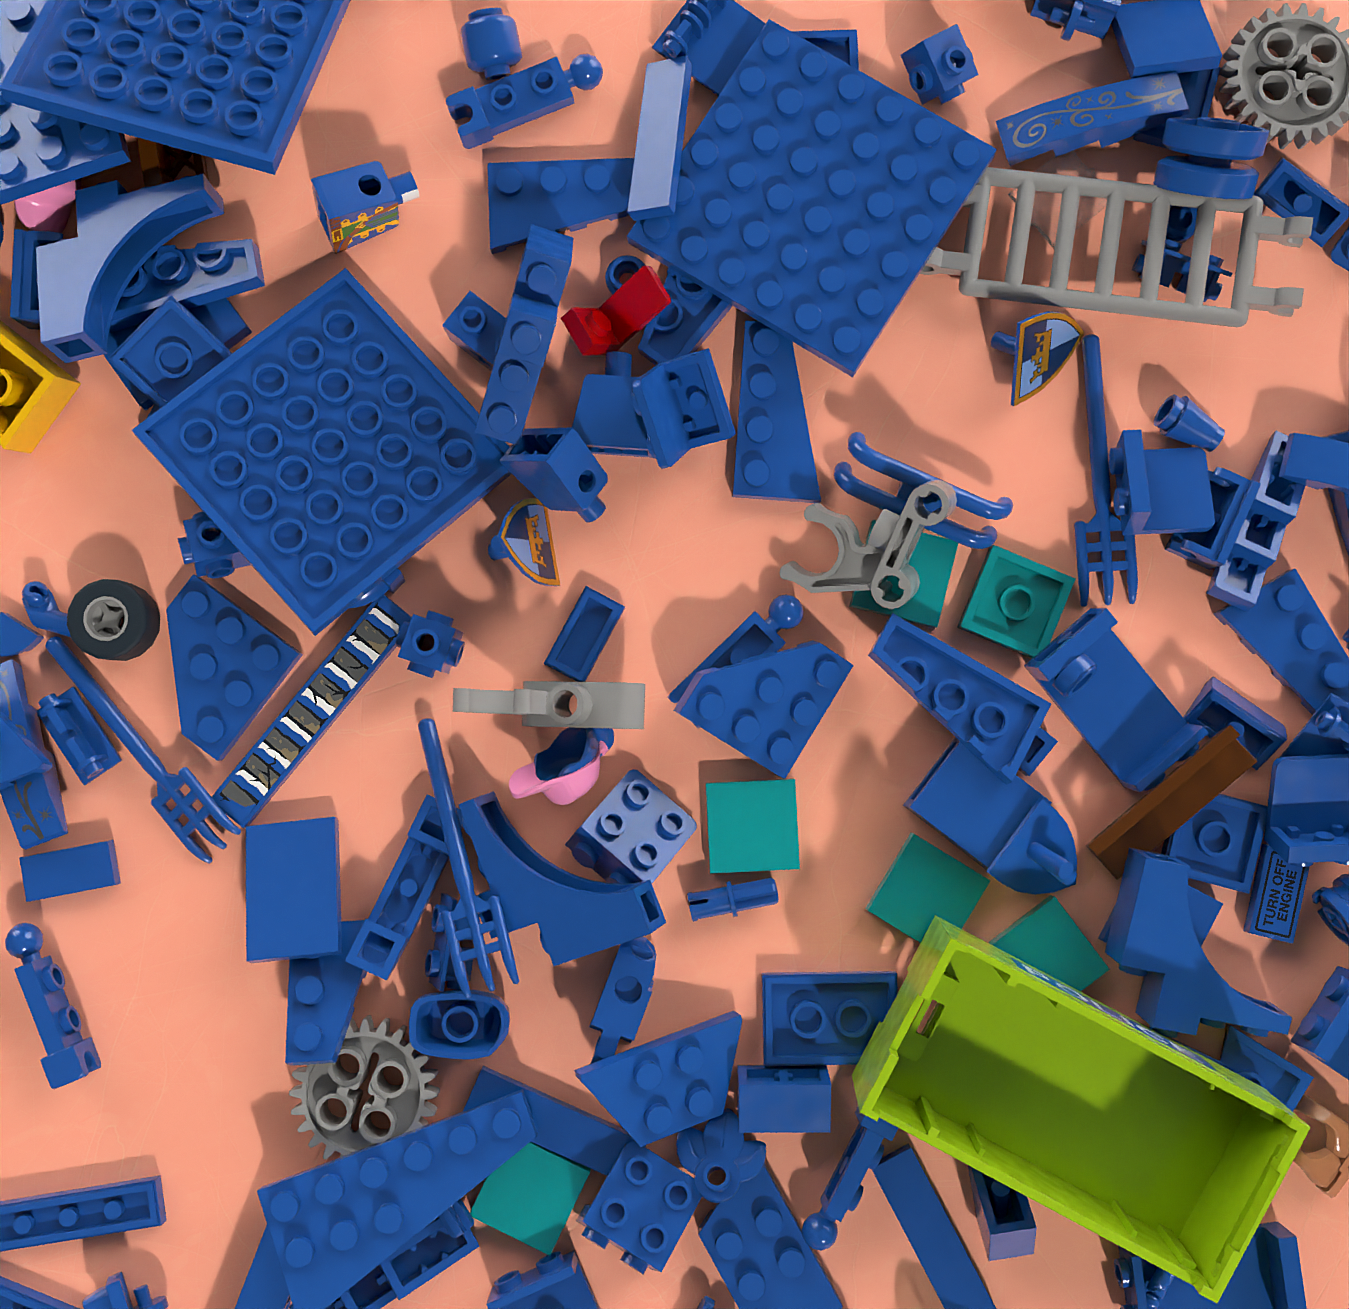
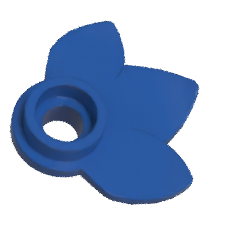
[676,1108,766,1203]

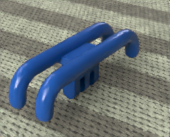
[834,432,1013,549]

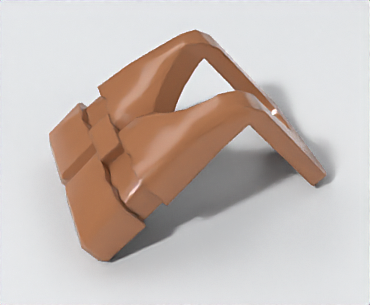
[1293,1094,1349,1198]

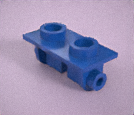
[1132,238,1233,302]
[36,687,122,785]
[425,893,480,991]

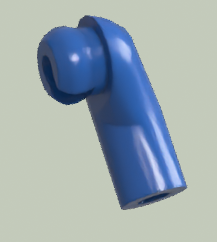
[22,581,71,637]

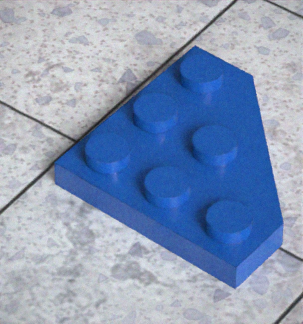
[166,574,303,761]
[673,640,854,779]

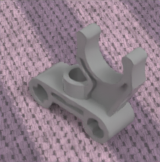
[779,480,957,609]
[452,681,645,729]

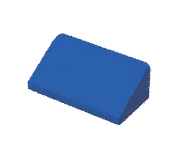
[1254,157,1349,247]
[1183,677,1287,770]

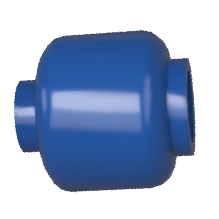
[460,8,522,80]

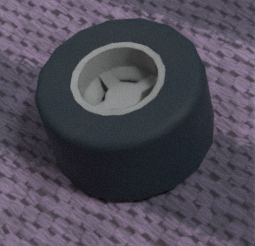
[67,579,160,661]

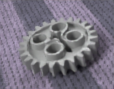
[1219,3,1349,149]
[289,1015,440,1160]

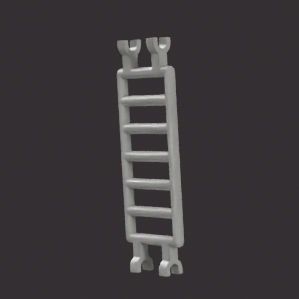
[920,167,1313,328]

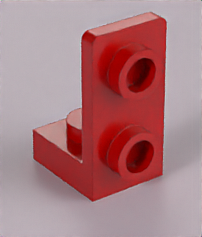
[561,266,671,355]

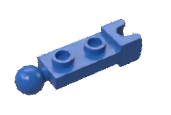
[445,53,603,149]
[667,594,804,729]
[5,923,101,1089]
[802,1107,898,1251]

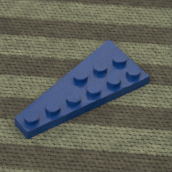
[257,1089,538,1309]

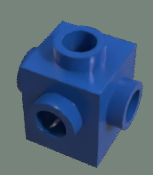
[900,24,979,105]
[177,511,251,578]
[396,610,465,678]

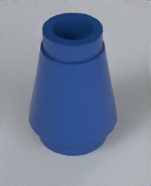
[1154,394,1225,452]

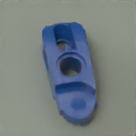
[589,937,657,1064]

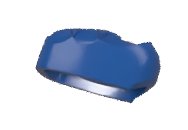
[409,989,510,1060]

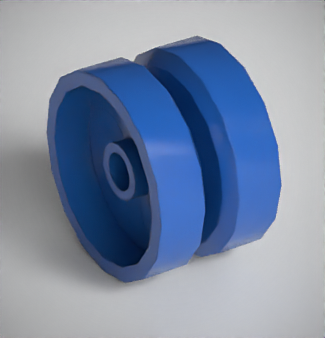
[1153,117,1270,199]

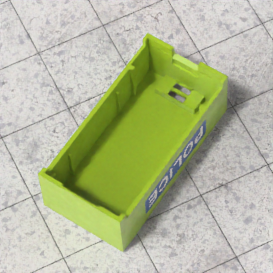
[852,915,1311,1303]

